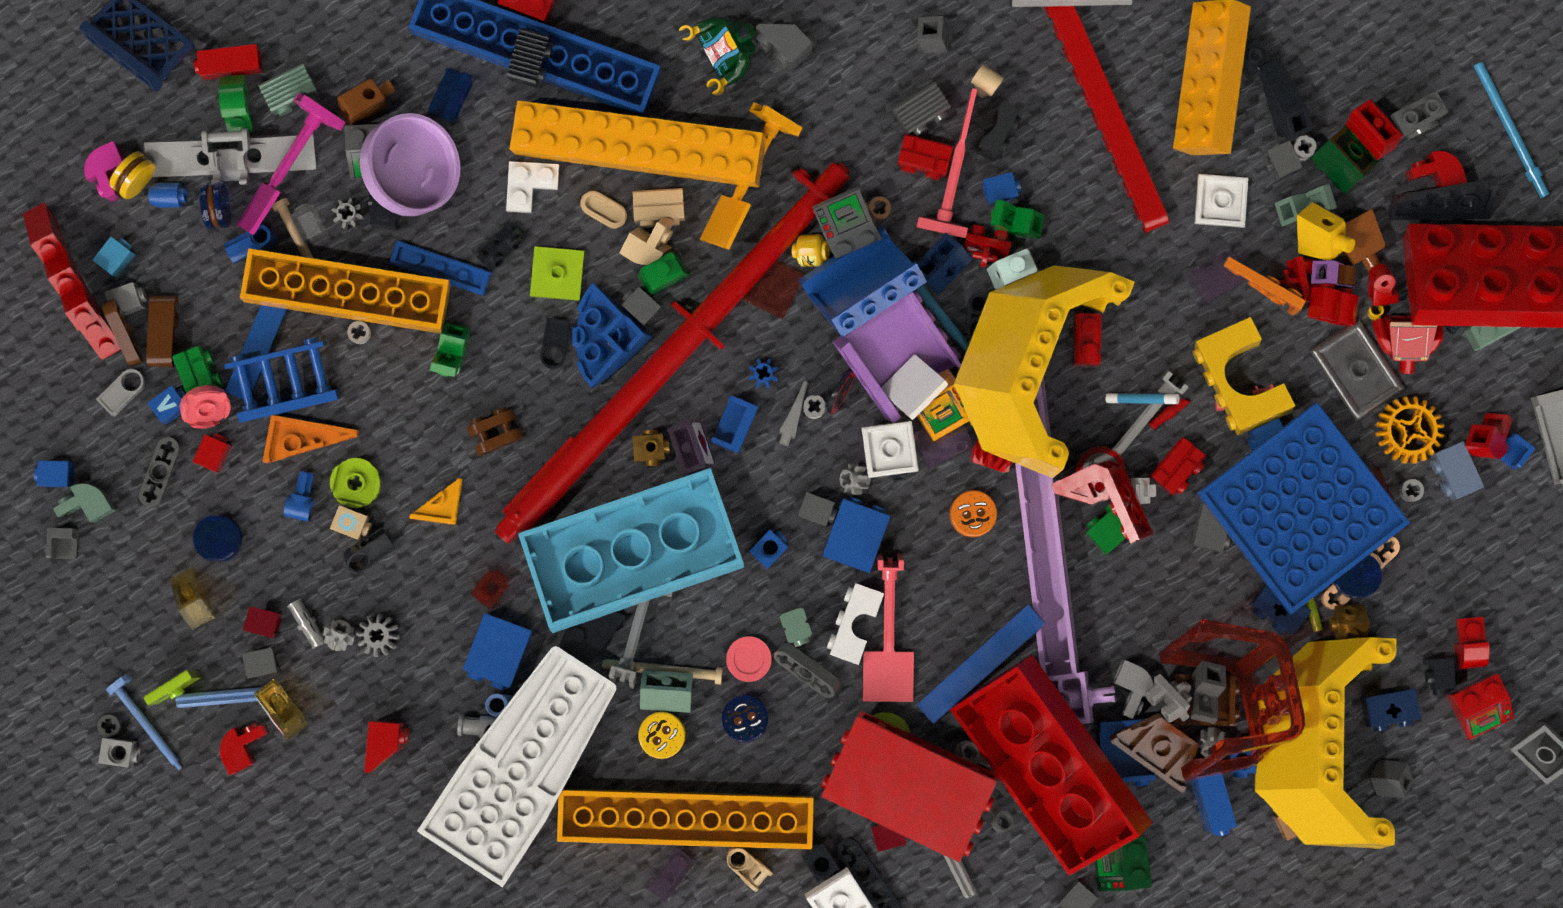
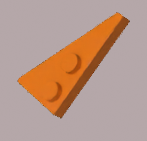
[262,415,359,463]

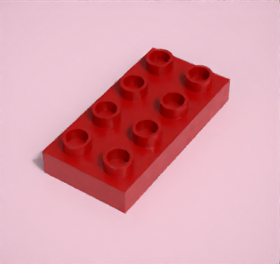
[1403,224,1563,328]
[950,654,1153,875]

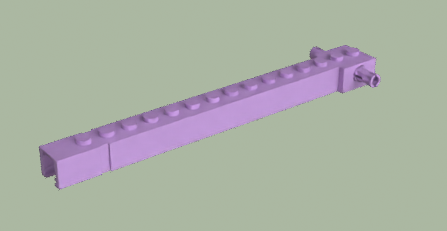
[1015,378,1116,724]

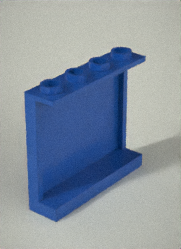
[799,225,927,338]

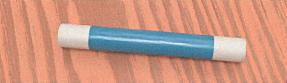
[1106,393,1180,404]

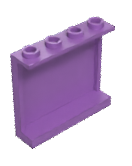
[832,290,961,423]

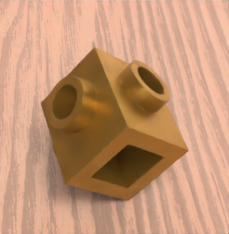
[632,430,670,466]
[1329,605,1370,640]

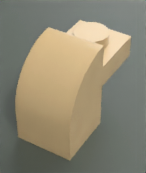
[620,217,674,265]

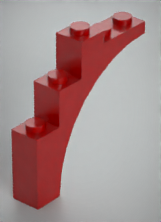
[23,202,121,360]

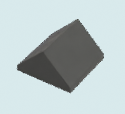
[1510,721,1563,784]

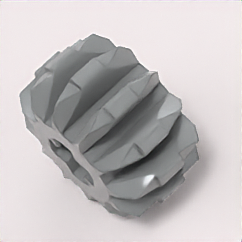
[356,614,400,657]

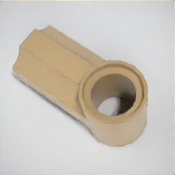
[971,64,1004,98]

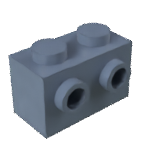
[1430,441,1484,500]

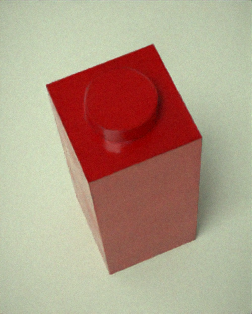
[194,44,263,80]

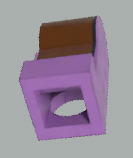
[1311,260,1356,288]

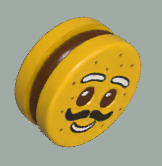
[109,151,156,199]
[638,711,686,759]

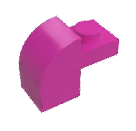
[84,141,125,202]

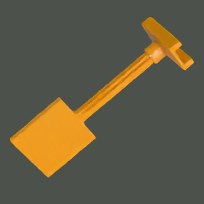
[700,102,802,250]

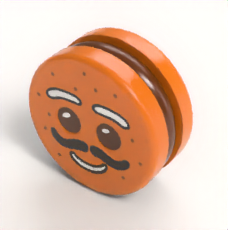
[949,490,997,537]

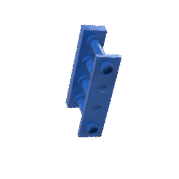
[224,337,340,423]

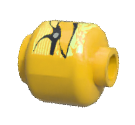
[792,234,830,267]

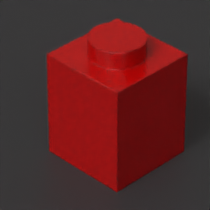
[192,433,232,473]

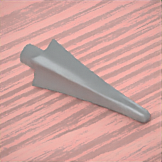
[779,380,809,446]

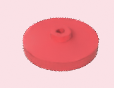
[726,636,772,682]

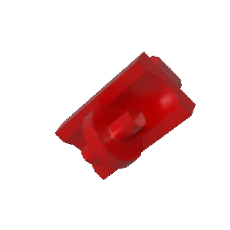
[963,225,1011,268]
[1279,256,1319,302]

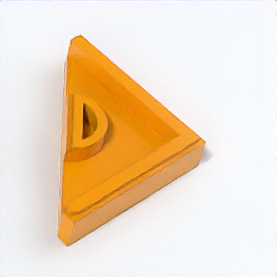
[409,478,463,525]

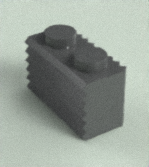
[892,82,951,137]

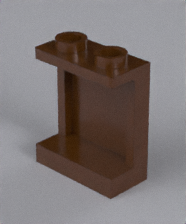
[1171,674,1240,726]

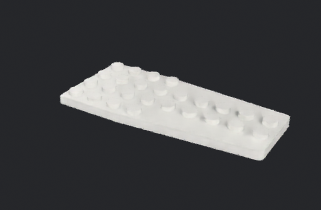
[417,646,617,887]

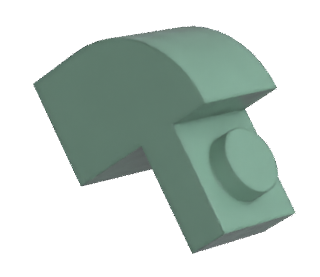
[1275,184,1337,227]
[53,484,117,523]

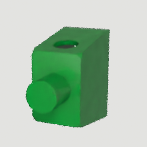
[637,252,690,297]

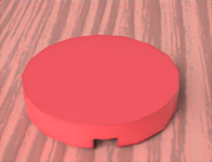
[179,385,231,429]

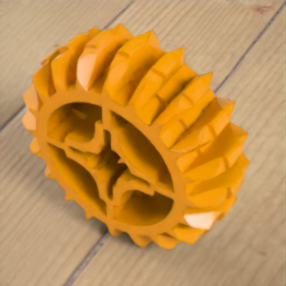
[1375,396,1444,464]

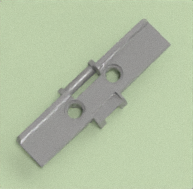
[144,128,316,186]

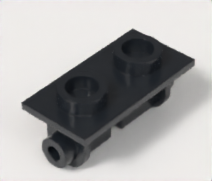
[477,222,527,272]

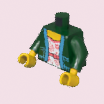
[679,17,756,95]

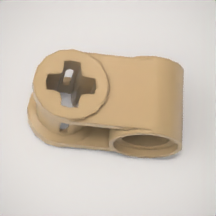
[726,847,773,892]

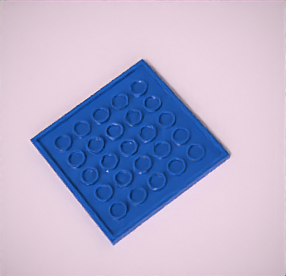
[1197,402,1410,615]

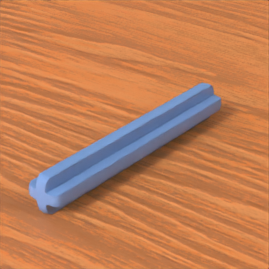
[176,686,274,708]

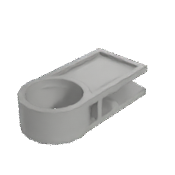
[96,369,146,417]

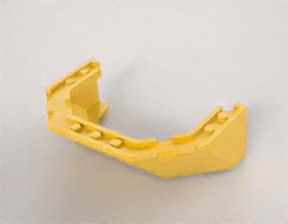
[953,265,1135,478]
[1254,637,1397,849]

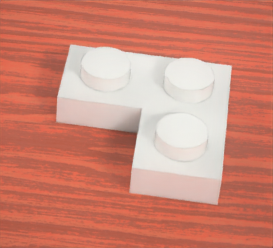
[506,161,559,213]

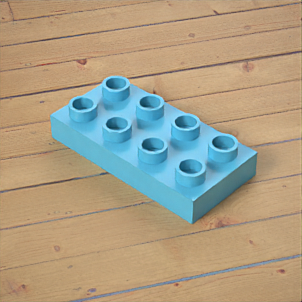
[518,468,744,633]

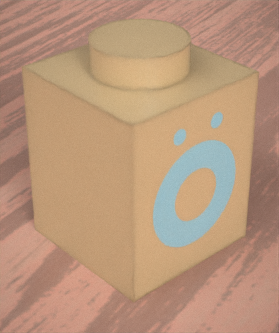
[330,505,372,540]

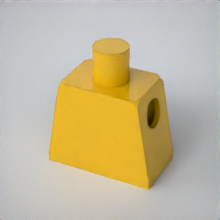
[1297,202,1355,261]

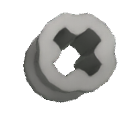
[1292,135,1316,162]
[803,395,825,419]

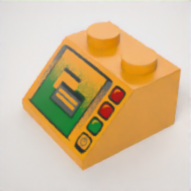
[916,369,969,441]

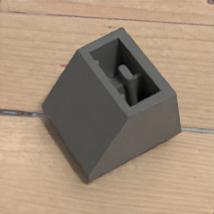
[756,24,812,73]

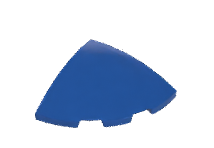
[572,283,652,388]

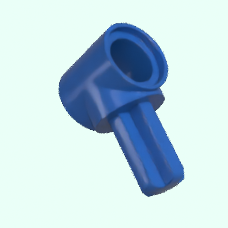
[284,471,314,522]

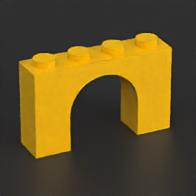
[1193,317,1295,436]

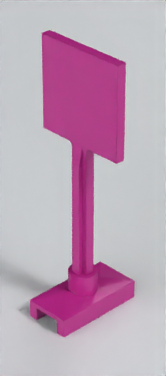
[236,93,346,235]

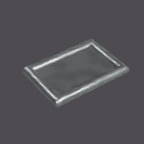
[1309,319,1405,422]

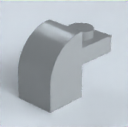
[1112,660,1154,719]

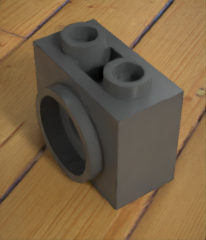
[1388,91,1449,141]

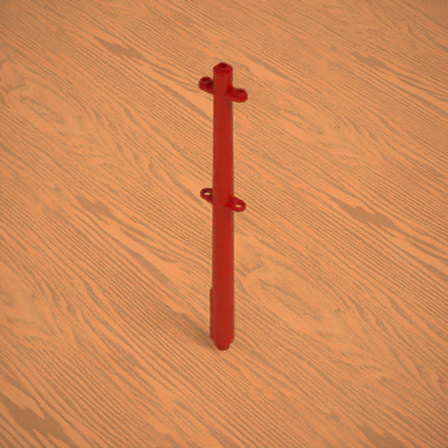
[494,162,850,544]

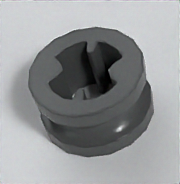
[97,714,122,737]

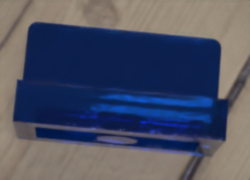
[427,68,475,124]

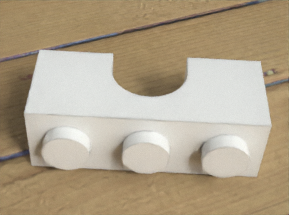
[827,583,884,665]

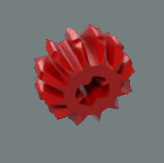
[971,439,1013,473]

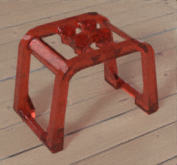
[1159,619,1305,781]

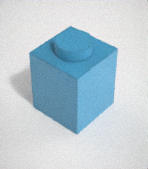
[93,237,136,278]

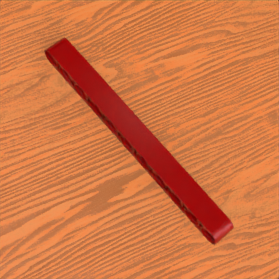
[1043,6,1169,233]

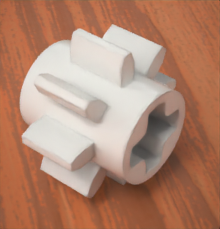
[1131,478,1156,504]

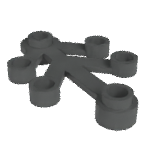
[955,740,1014,832]

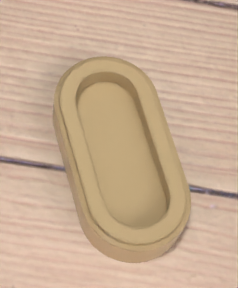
[580,191,627,229]

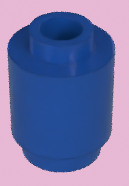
[148,182,188,208]

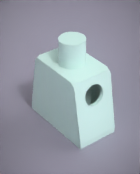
[987,248,1039,290]

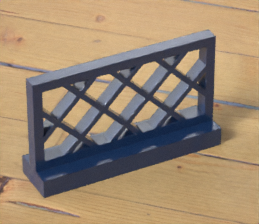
[79,0,195,93]

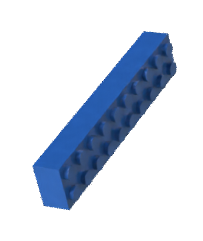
[408,0,662,117]

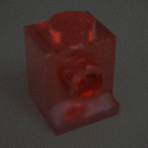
[470,569,510,610]

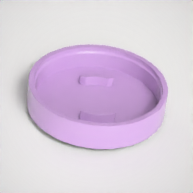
[360,113,460,216]

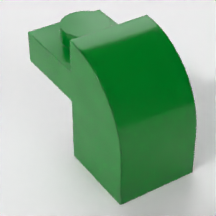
[218,74,253,133]
[991,200,1045,240]
[430,323,471,377]

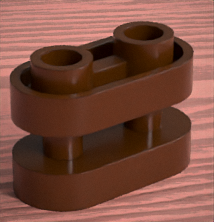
[467,407,524,456]

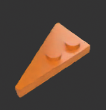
[1223,257,1306,316]

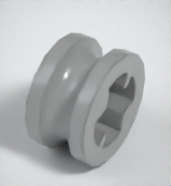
[347,321,371,344]
[1400,479,1424,502]

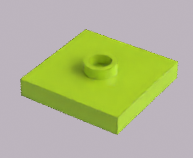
[530,246,585,301]
[144,670,202,705]

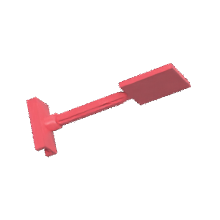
[917,88,977,238]
[863,553,914,702]

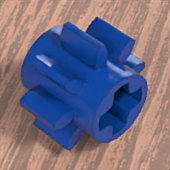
[748,359,778,389]

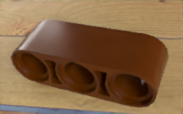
[146,295,179,368]

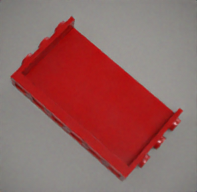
[820,711,999,863]

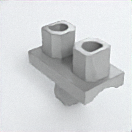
[1146,674,1192,723]

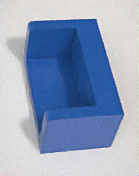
[711,395,758,454]

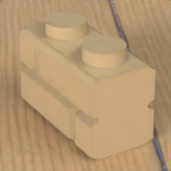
[633,188,685,228]

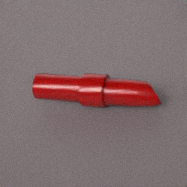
[1148,398,1191,430]

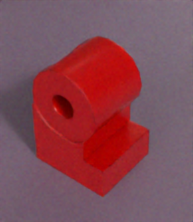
[1368,264,1398,307]

